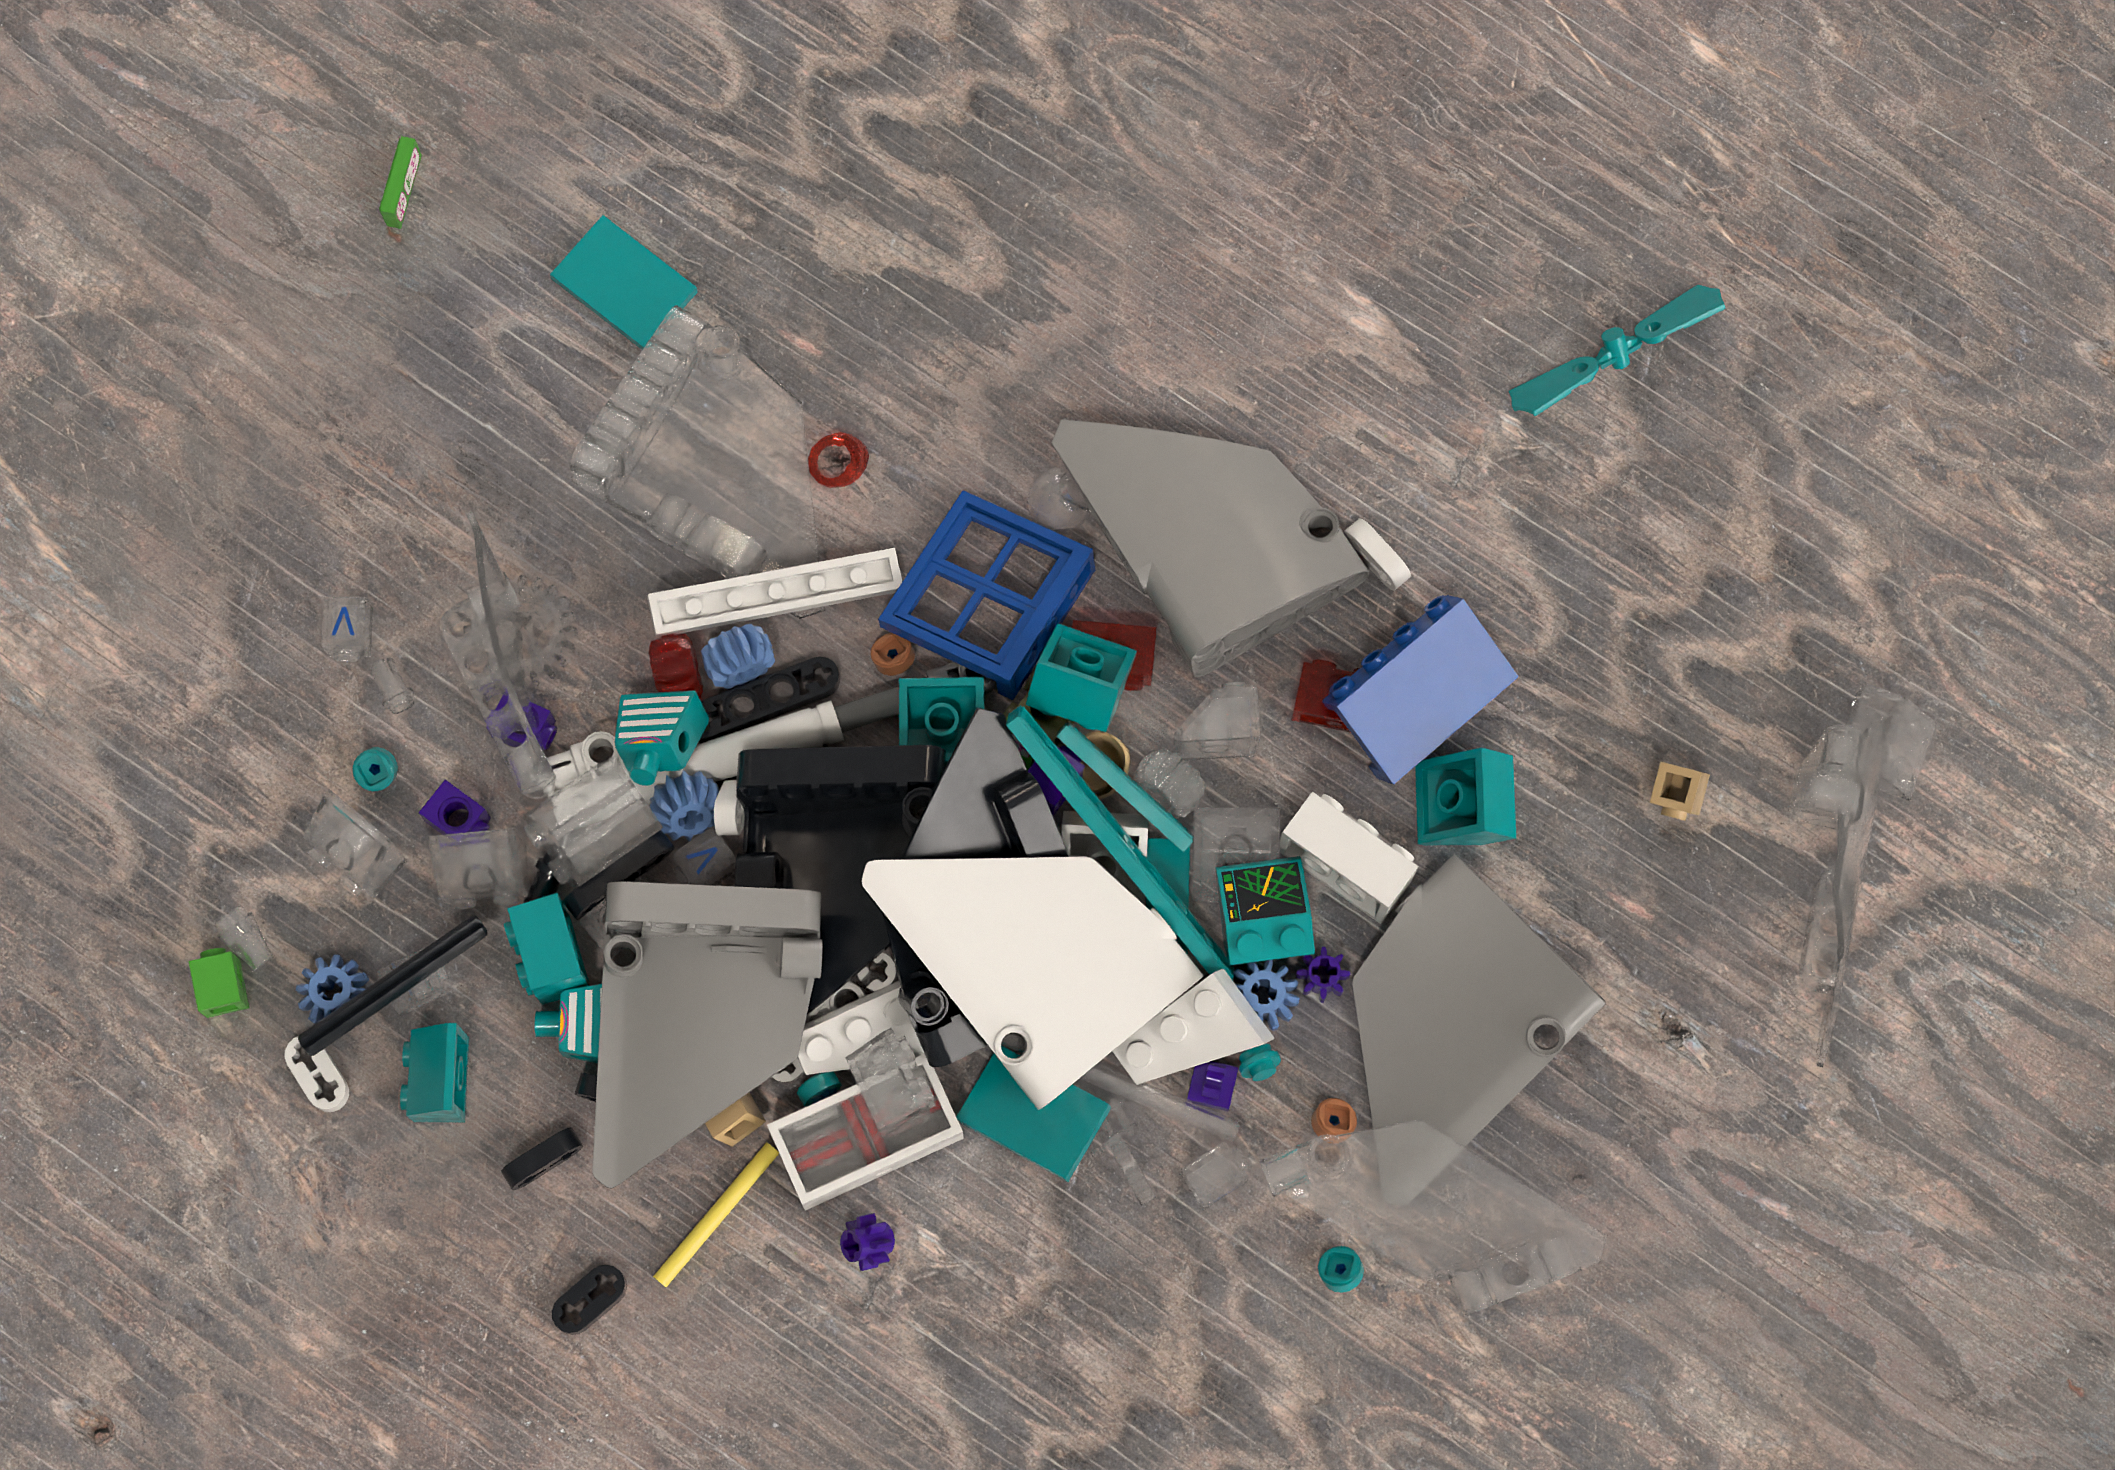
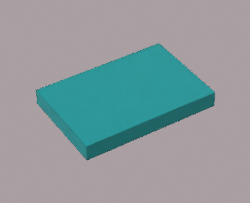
[550,215,698,352]
[956,1046,1111,1182]

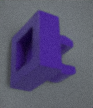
[1186,1061,1239,1112]

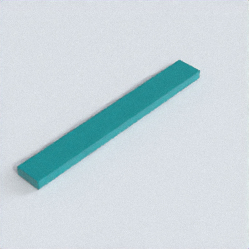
[1006,705,1234,981]

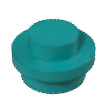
[1239,1044,1281,1081]

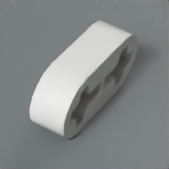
[1343,518,1411,591]
[714,780,745,836]
[285,1036,349,1112]

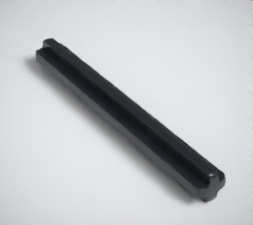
[298,915,488,1056]

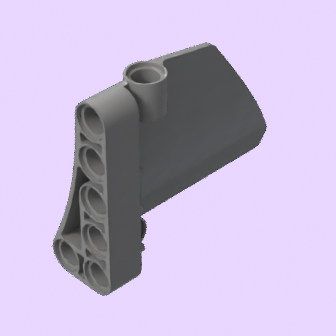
[1352,853,1606,1205]
[592,882,822,1189]

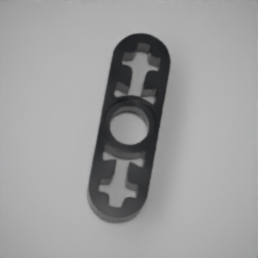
[563,830,675,920]

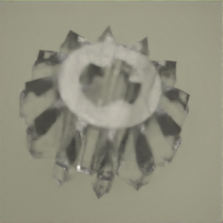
[1133,747,1206,819]

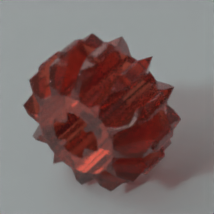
[648,633,703,699]

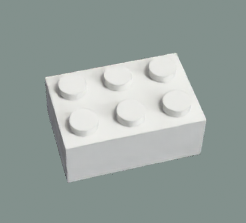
[1277,792,1419,924]

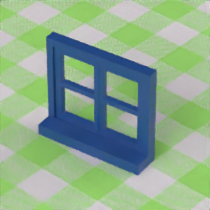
[878,490,1095,700]

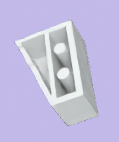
[1112,969,1275,1085]

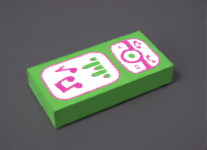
[379,136,422,229]

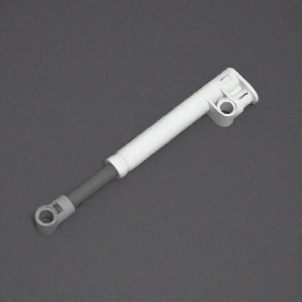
[535,662,996,829]

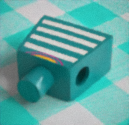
[614,690,709,786]
[534,984,602,1063]

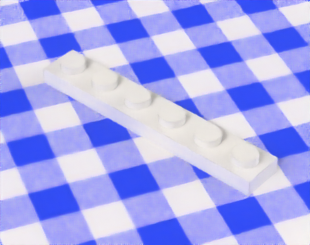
[647,548,902,638]

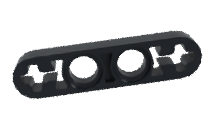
[698,656,840,743]

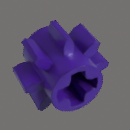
[1296,947,1350,1003]
[840,1213,895,1271]

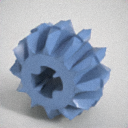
[701,624,775,689]
[650,769,719,842]
[296,955,369,1024]
[1234,960,1300,1031]

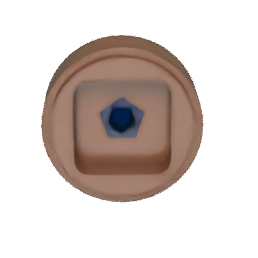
[871,633,915,676]
[1311,1098,1357,1144]

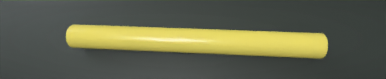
[653,1142,779,1287]

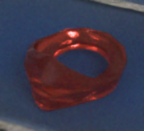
[808,432,869,488]

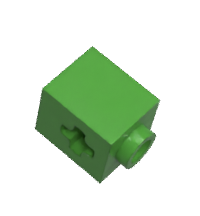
[189,948,249,1018]

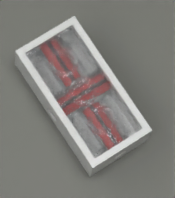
[767,1054,964,1211]

